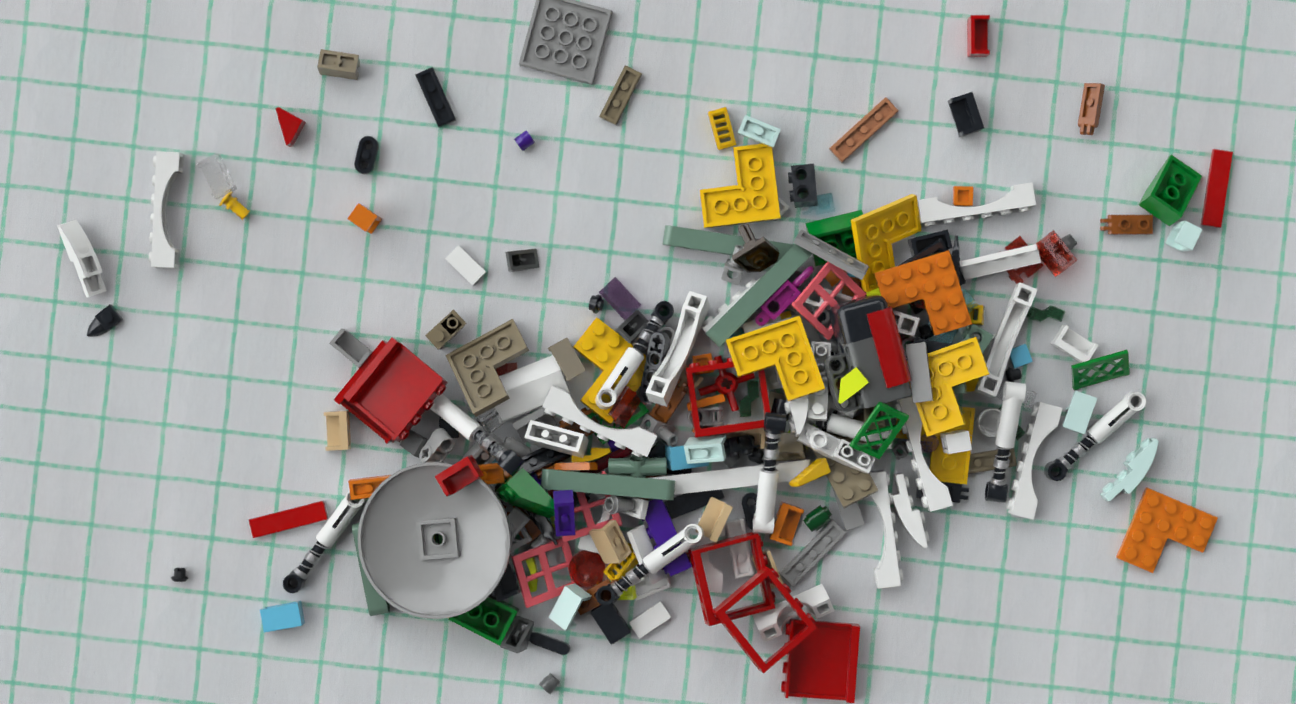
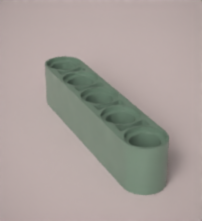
[352,523,390,616]

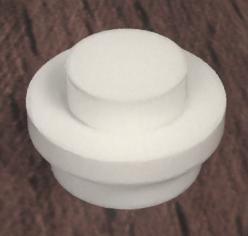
[809,431,828,451]

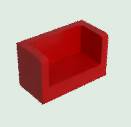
[967,15,990,57]
[435,455,484,497]

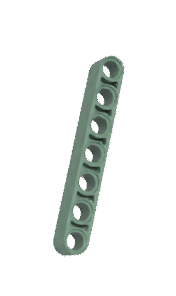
[662,225,794,261]
[706,244,813,347]
[541,469,675,500]

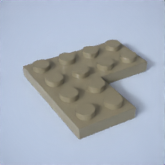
[446,319,529,417]
[811,412,894,509]

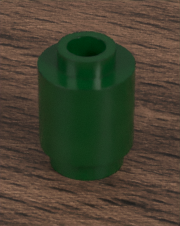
[803,505,832,532]

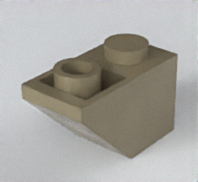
[425,309,467,350]

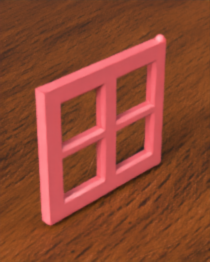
[792,261,866,340]
[548,471,623,542]
[511,538,581,608]

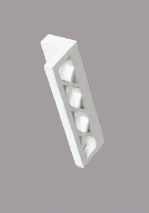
[959,244,1041,280]

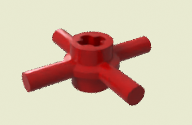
[698,355,755,412]

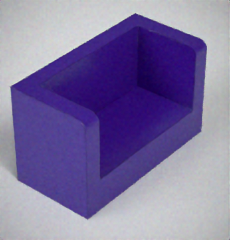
[553,490,575,536]

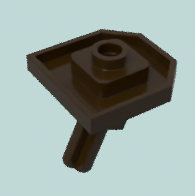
[732,224,780,273]

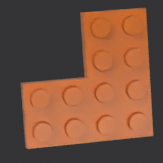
[874,250,972,336]
[1116,487,1218,573]

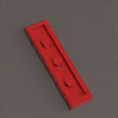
[1201,149,1233,228]
[249,500,328,538]

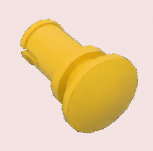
[219,191,250,220]

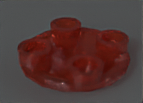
[568,550,605,587]

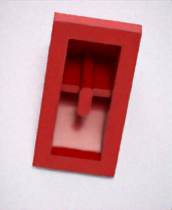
[275,107,306,147]

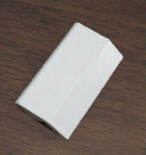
[493,355,570,424]

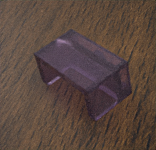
[599,277,642,320]

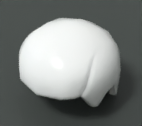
[977,408,1001,437]

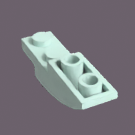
[1100,438,1159,502]

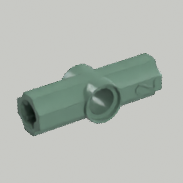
[608,455,667,478]

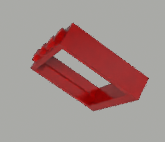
[685,358,770,437]
[688,532,776,626]
[712,567,817,673]

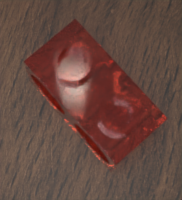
[1036,230,1077,277]

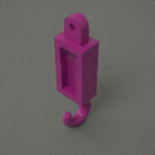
[755,266,814,326]

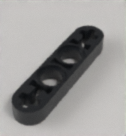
[639,331,670,405]

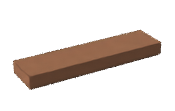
[829,97,899,163]

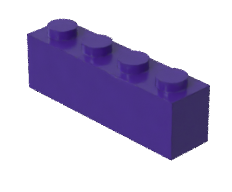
[641,499,692,577]

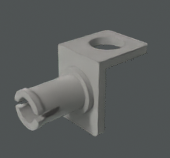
[721,245,744,285]
[639,413,678,446]

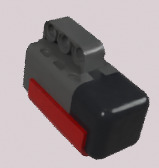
[824,295,912,412]

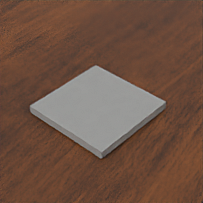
[519,0,613,85]

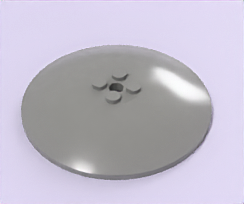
[358,462,511,619]

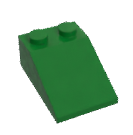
[1139,155,1202,227]
[496,467,555,518]
[448,595,519,646]

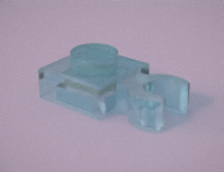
[802,193,835,215]

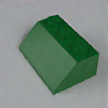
[805,210,863,267]

